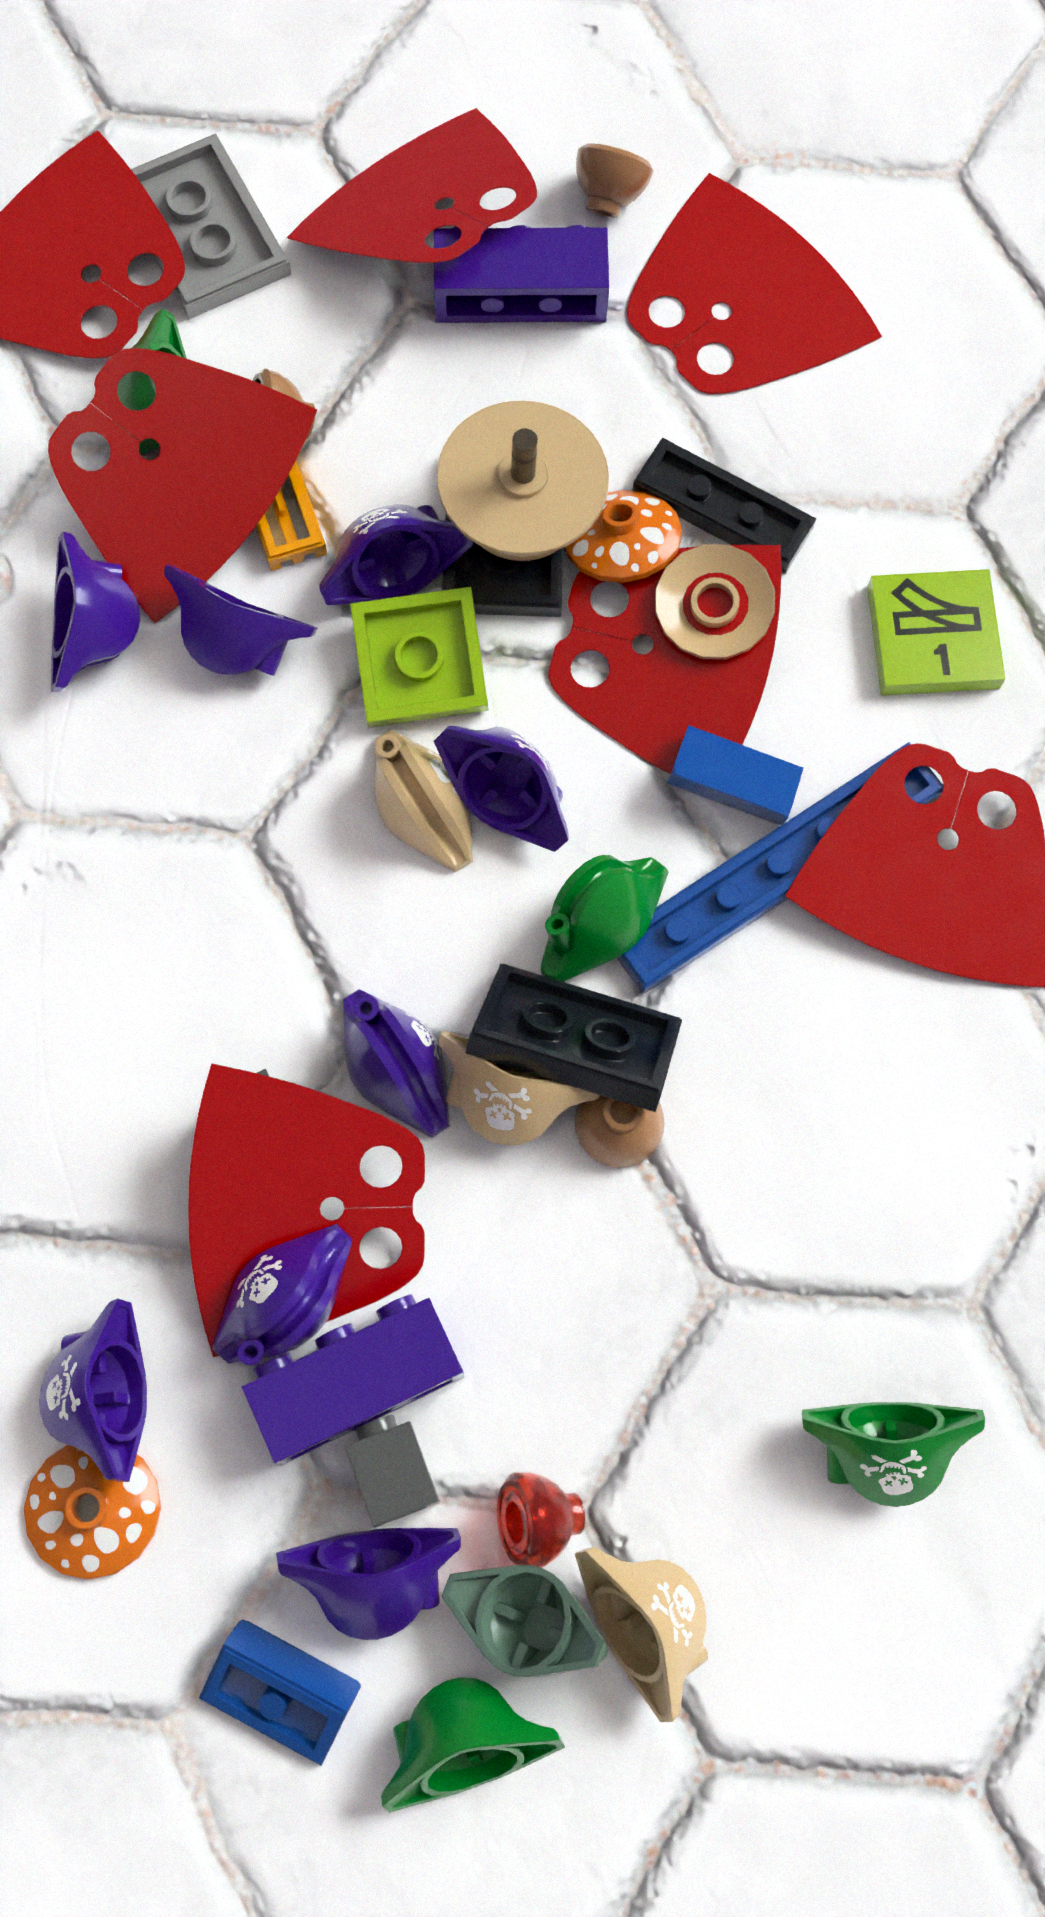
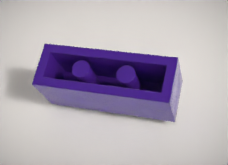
[434,225,610,323]
[241,1294,465,1466]

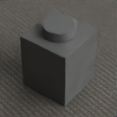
[344,1415,440,1527]

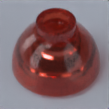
[497,1472,585,1568]

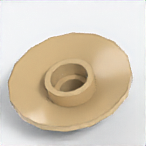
[655,544,775,660]

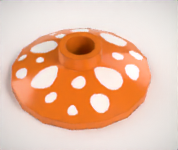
[565,490,682,583]
[23,1445,161,1579]

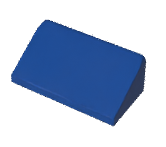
[667,725,804,825]
[199,1619,361,1766]

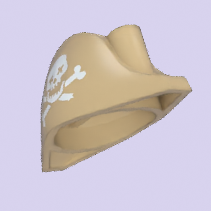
[374,730,473,873]
[438,1030,600,1145]
[574,1547,708,1723]

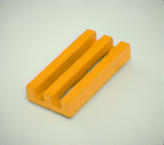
[256,461,327,571]

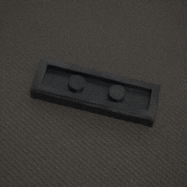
[632,437,817,574]

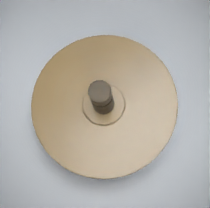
[437,400,609,561]

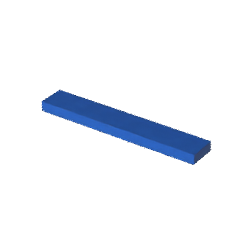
[617,742,943,995]

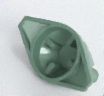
[441,1565,608,1677]

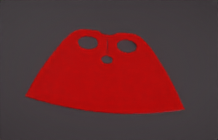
[286,108,537,263]
[0,130,185,358]
[627,173,883,394]
[48,348,317,624]
[548,545,782,774]
[785,743,1045,987]
[188,1063,425,1357]

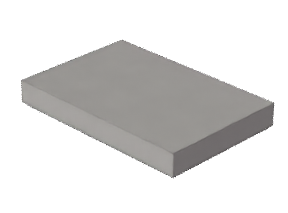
[131,133,291,319]

